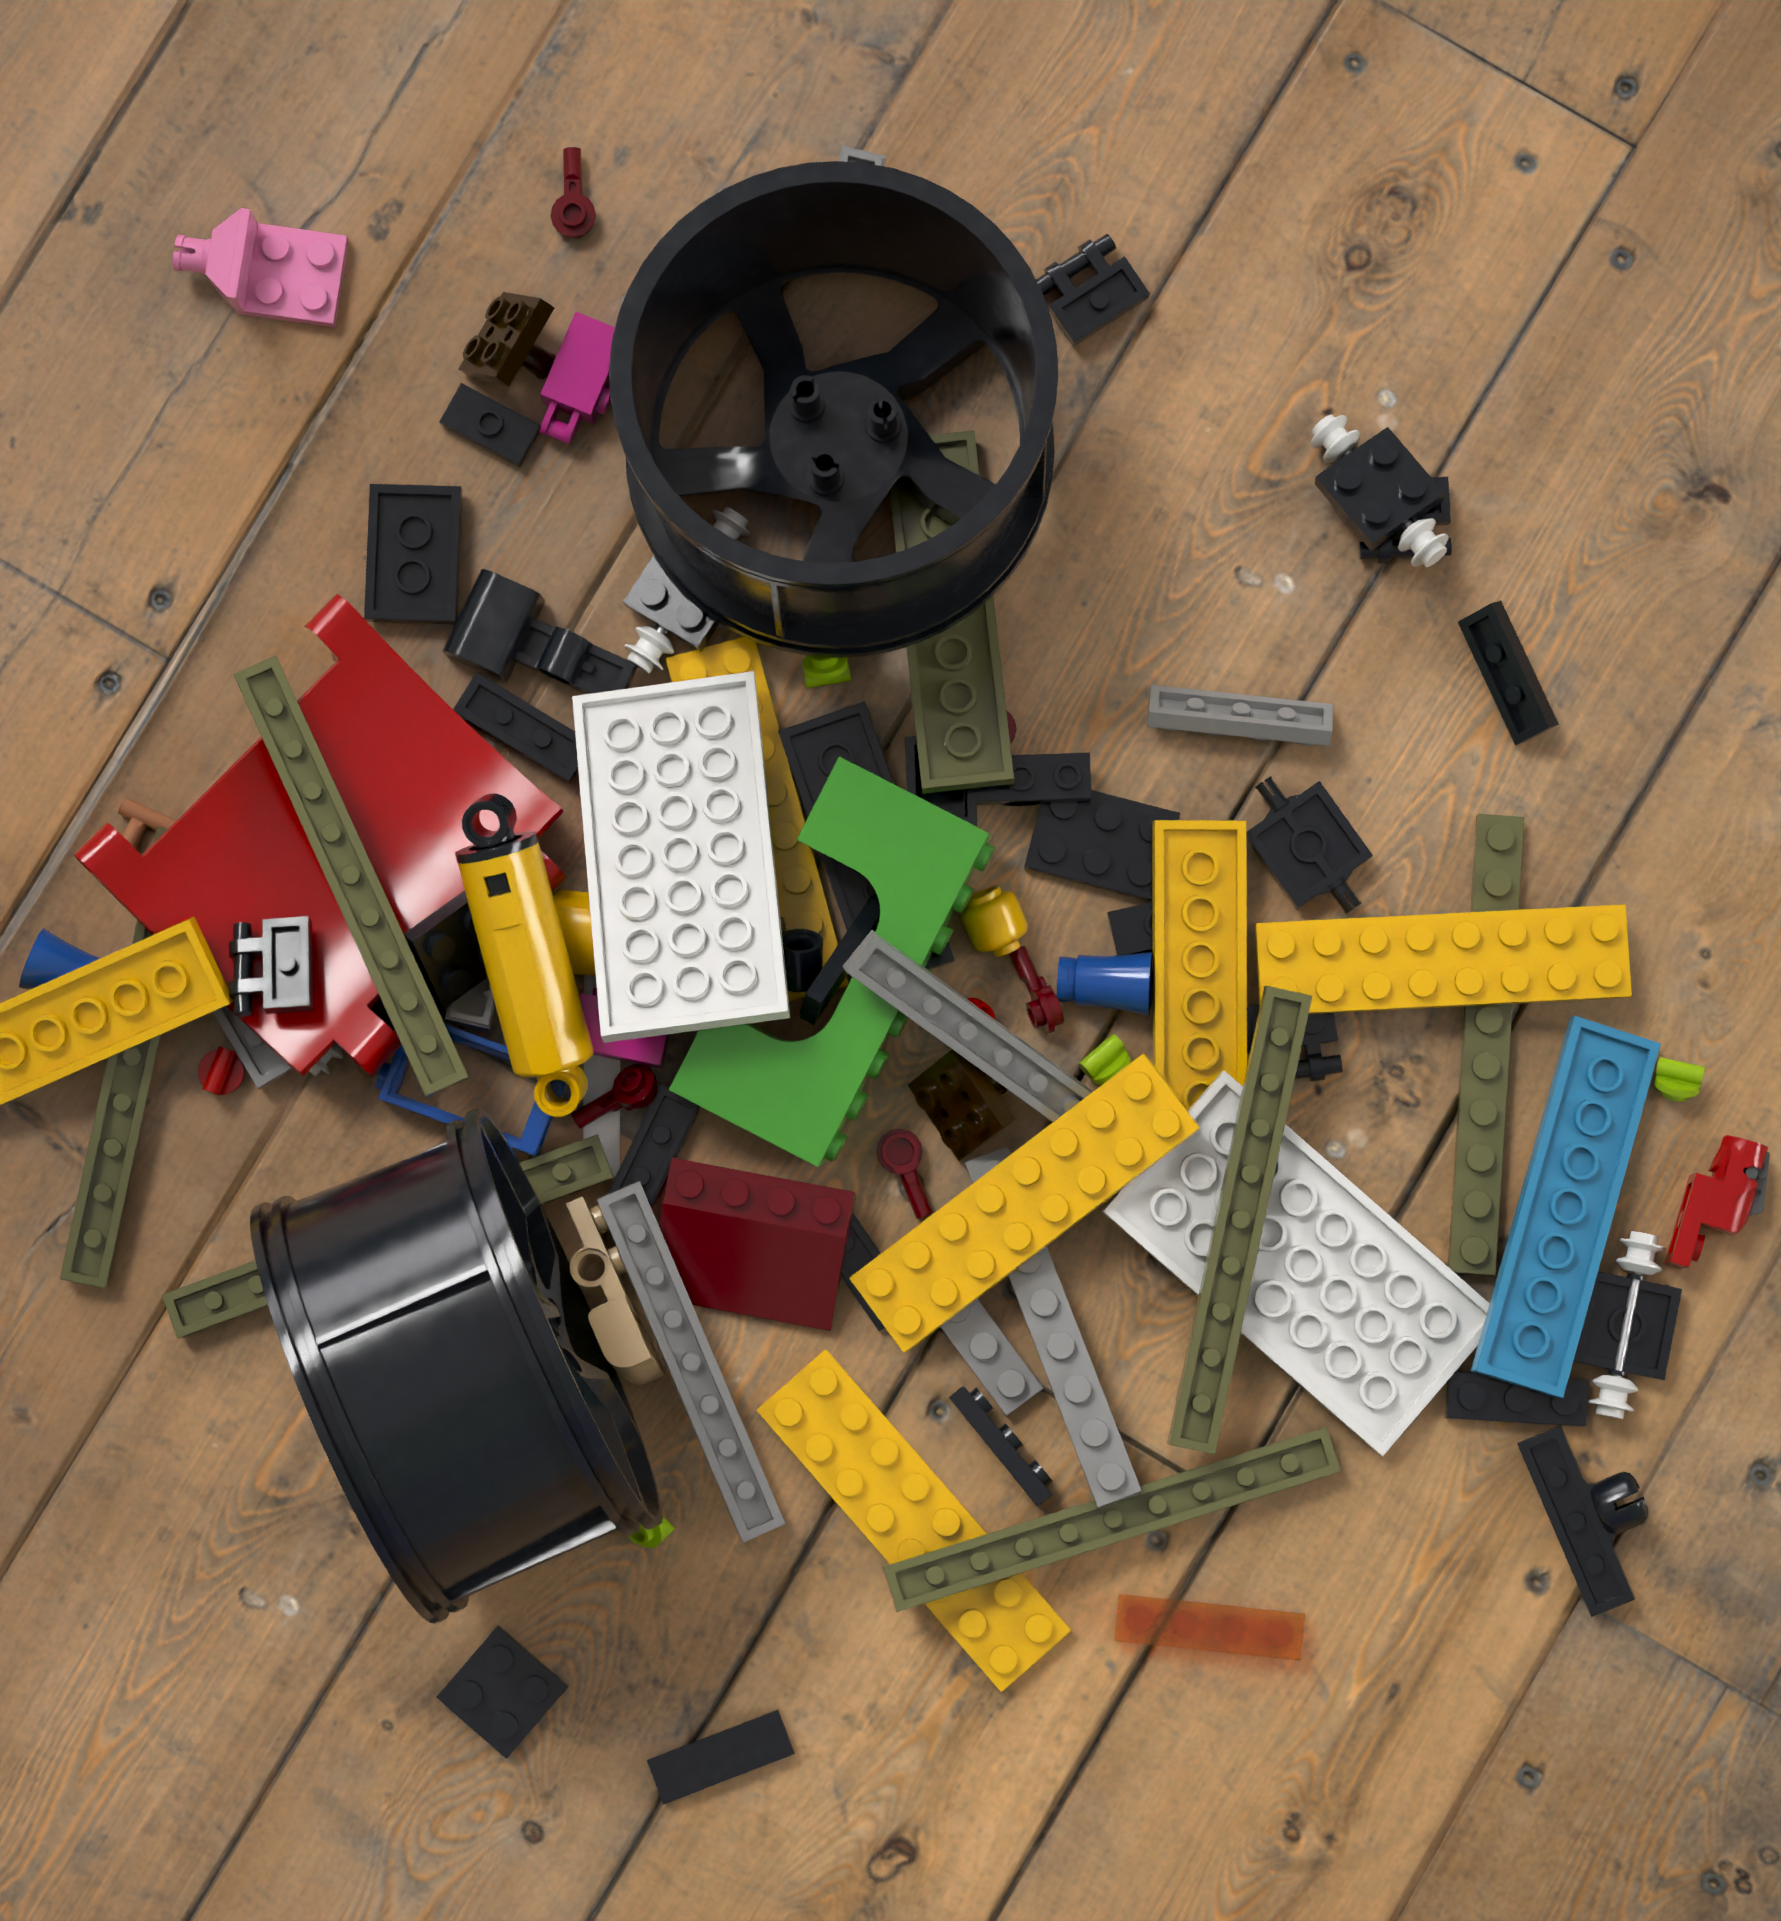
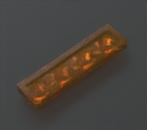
[1114,1593,1305,1661]

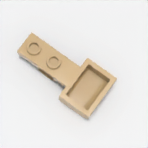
[566,1196,665,1385]

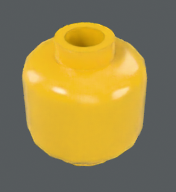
[961,885,1028,957]

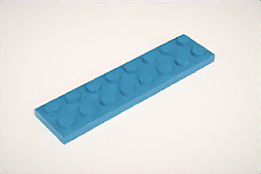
[1471,1016,1661,1399]

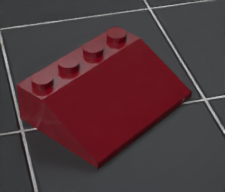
[659,1158,857,1331]

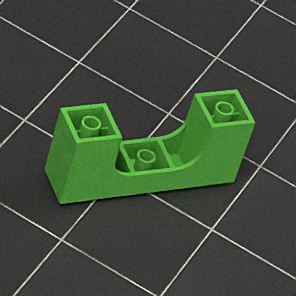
[669,756,996,1167]

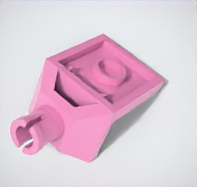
[172,208,349,328]

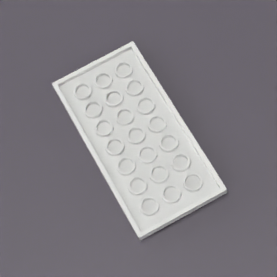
[572,671,790,1043]
[1101,1071,1490,1456]

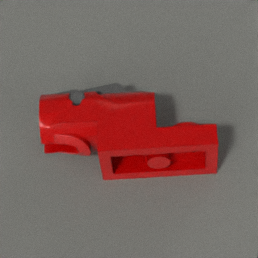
[1664,1135,1770,1269]

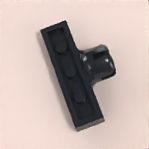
[1517,1425,1648,1617]

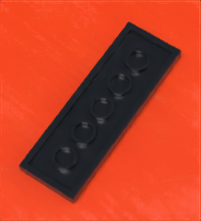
[778,701,955,970]

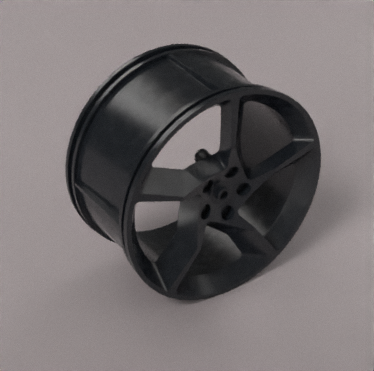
[609,161,1058,658]
[250,1108,663,1624]

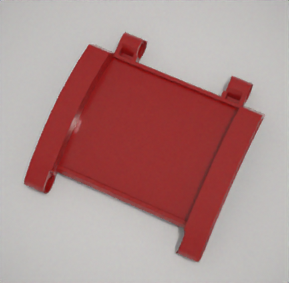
[74,594,566,1076]

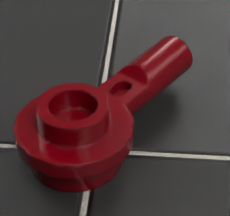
[550,147,596,238]
[1009,946,1064,1034]
[571,1064,658,1129]
[876,1128,933,1219]

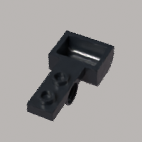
[442,569,638,694]
[905,736,1092,827]

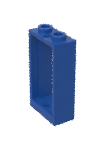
[375,1024,566,1157]

